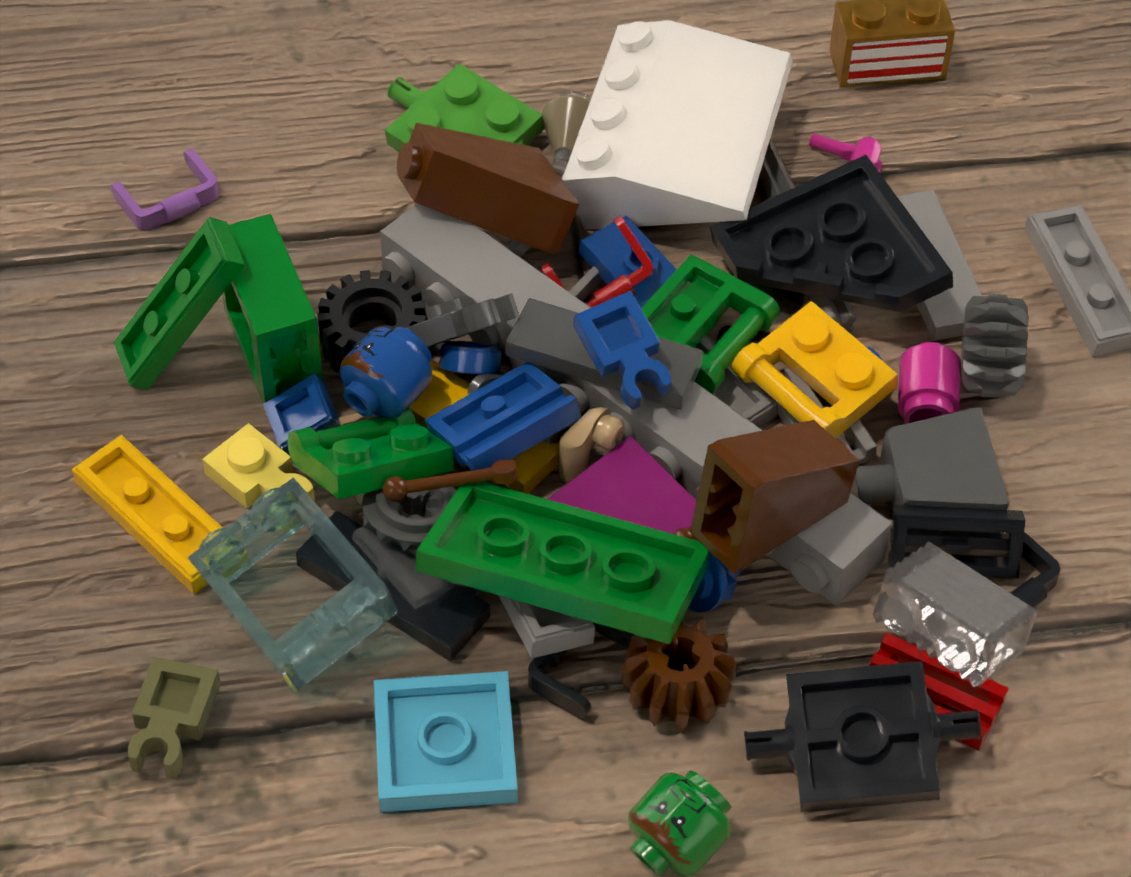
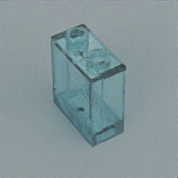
[187,477,399,694]

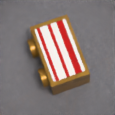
[829,0,956,88]

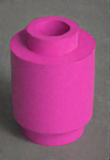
[898,342,961,424]

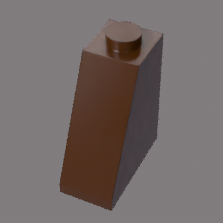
[397,123,580,254]
[690,420,860,574]

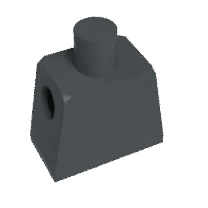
[851,408,1009,533]

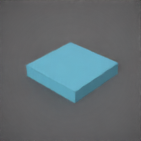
[374,671,518,812]

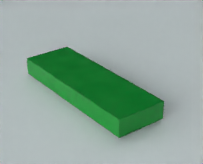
[114,217,245,390]

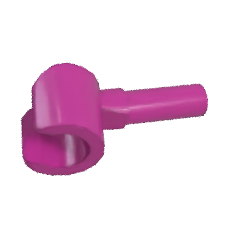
[809,133,882,173]

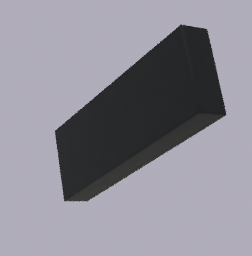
[296,510,490,661]

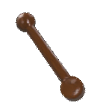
[383,459,518,502]

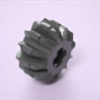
[961,293,1029,398]

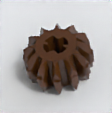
[621,617,737,732]

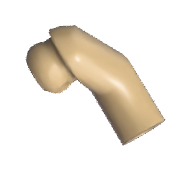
[558,407,625,483]

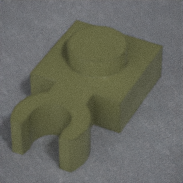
[128,657,221,779]

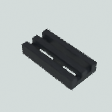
[888,505,1026,579]

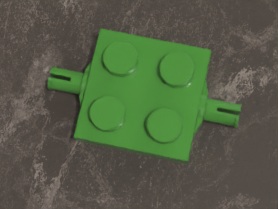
[385,63,544,152]

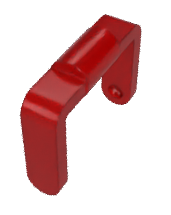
[541,215,653,308]

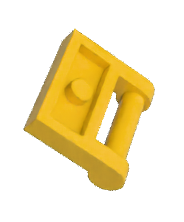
[731,301,898,438]

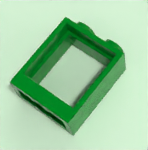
[222,214,323,404]

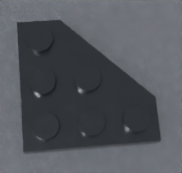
[709,155,954,312]

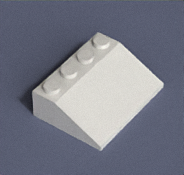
[562,20,793,230]

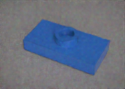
[578,216,677,308]

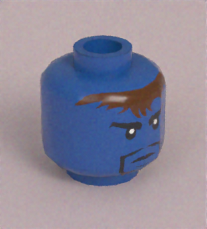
[340,327,433,418]

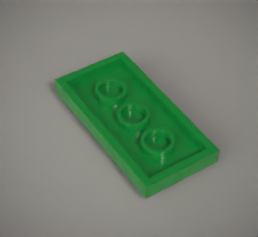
[416,482,711,644]

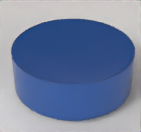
[439,341,502,374]

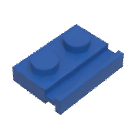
[425,362,582,471]

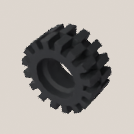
[317,270,427,373]

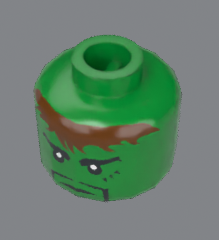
[628,770,731,877]

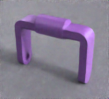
[110,149,219,231]

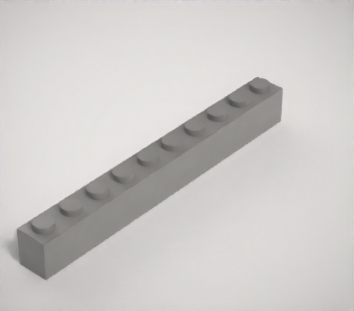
[380,203,892,606]

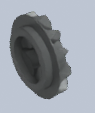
[362,476,457,552]

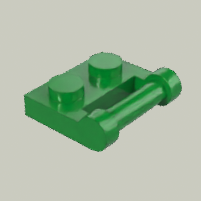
[641,254,780,394]
[288,408,454,499]

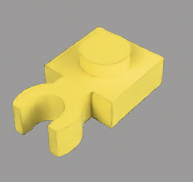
[202,423,315,527]

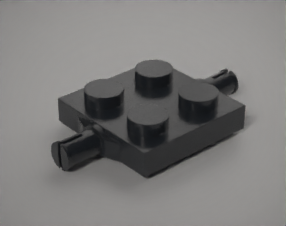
[744,661,982,812]

